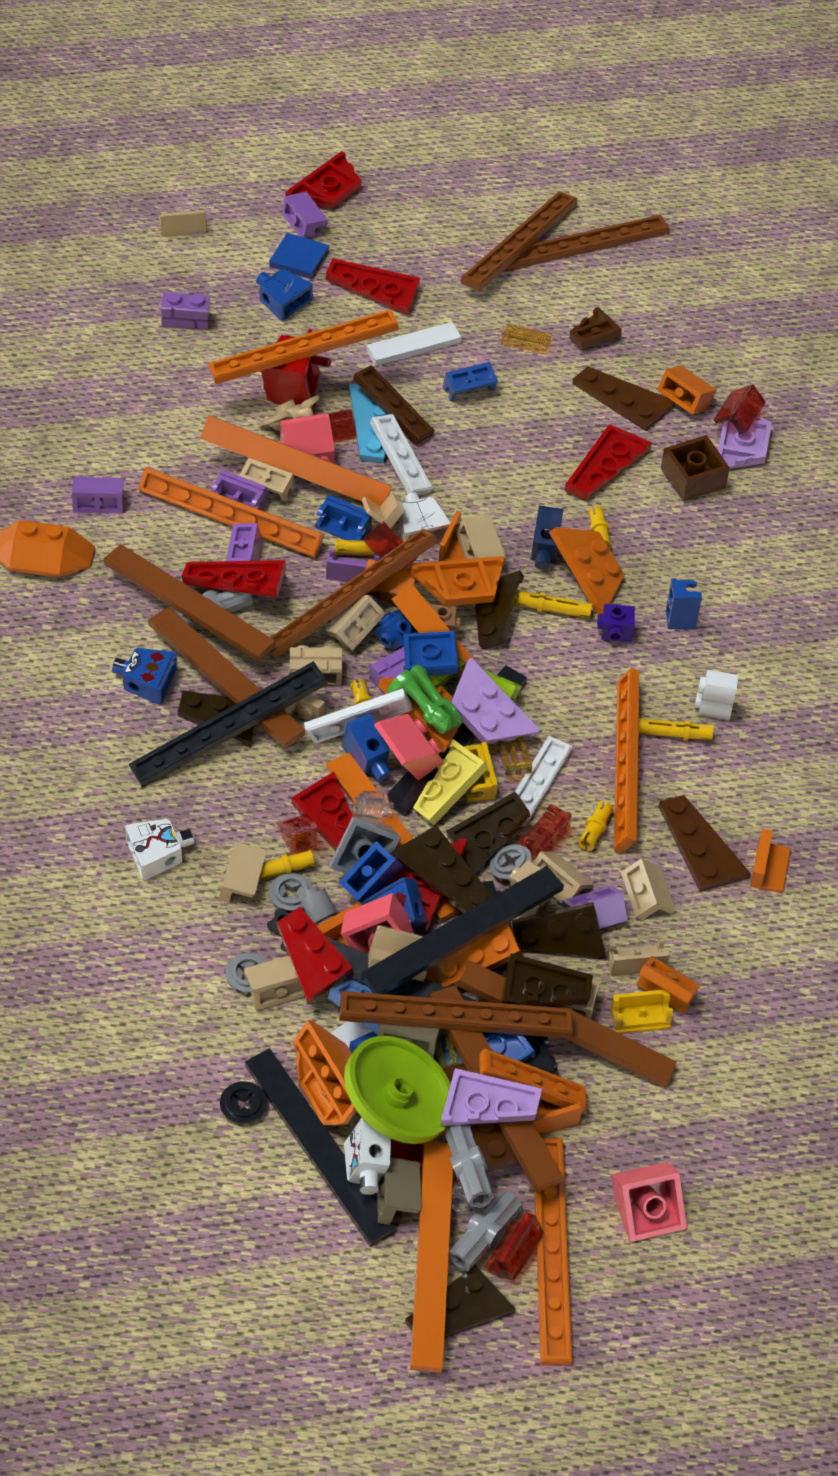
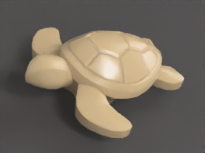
[258,395,320,431]

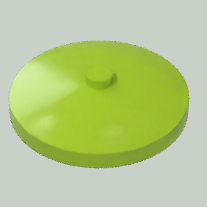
[344,1036,451,1144]

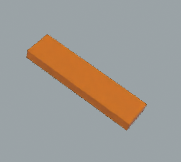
[391,583,477,679]
[479,1048,587,1114]

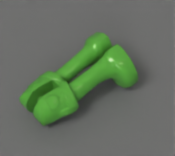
[387,664,463,734]

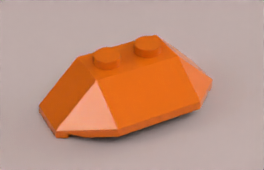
[0,520,95,577]
[293,1020,356,1126]

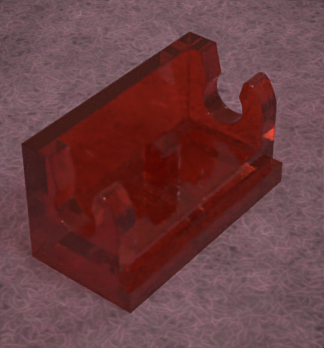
[516,804,572,861]

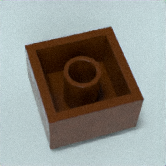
[661,435,730,501]

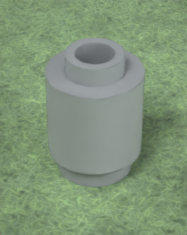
[300,886,337,926]

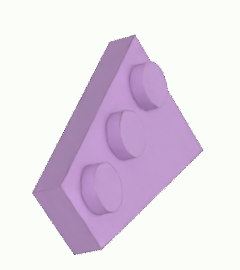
[441,1068,542,1126]

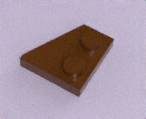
[570,307,622,350]

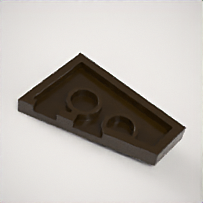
[475,570,524,649]
[178,690,256,748]
[446,792,530,875]
[512,902,606,957]
[501,953,593,1006]
[405,1265,516,1339]

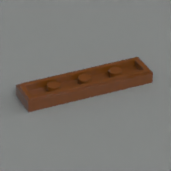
[353,365,435,444]

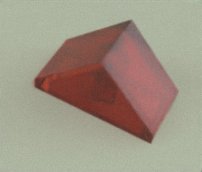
[276,815,317,855]

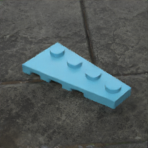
[349,384,396,464]

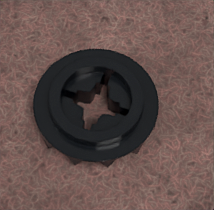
[220,1081,267,1126]

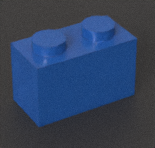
[339,841,404,902]

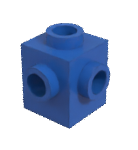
[374,609,417,650]

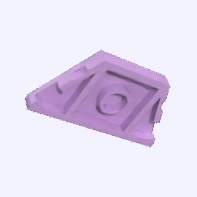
[718,399,772,469]
[451,658,540,745]

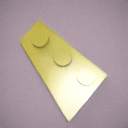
[413,739,489,826]

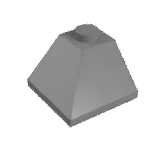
[329,817,401,874]

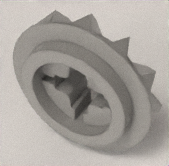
[490,845,533,882]
[269,873,313,912]
[226,953,268,995]

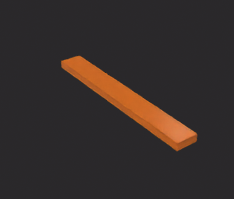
[208,309,399,385]
[200,415,392,507]
[138,467,325,558]
[614,668,639,853]
[326,752,461,923]
[534,1138,572,1366]
[410,1141,453,1373]

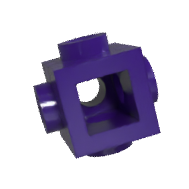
[597,604,635,642]

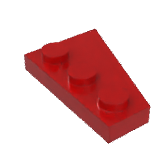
[277,907,353,1005]

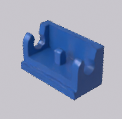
[442,362,498,400]
[315,495,372,540]
[665,578,702,629]

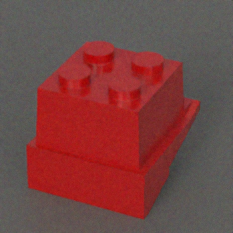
[260,329,331,413]

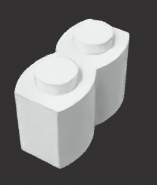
[694,670,738,721]

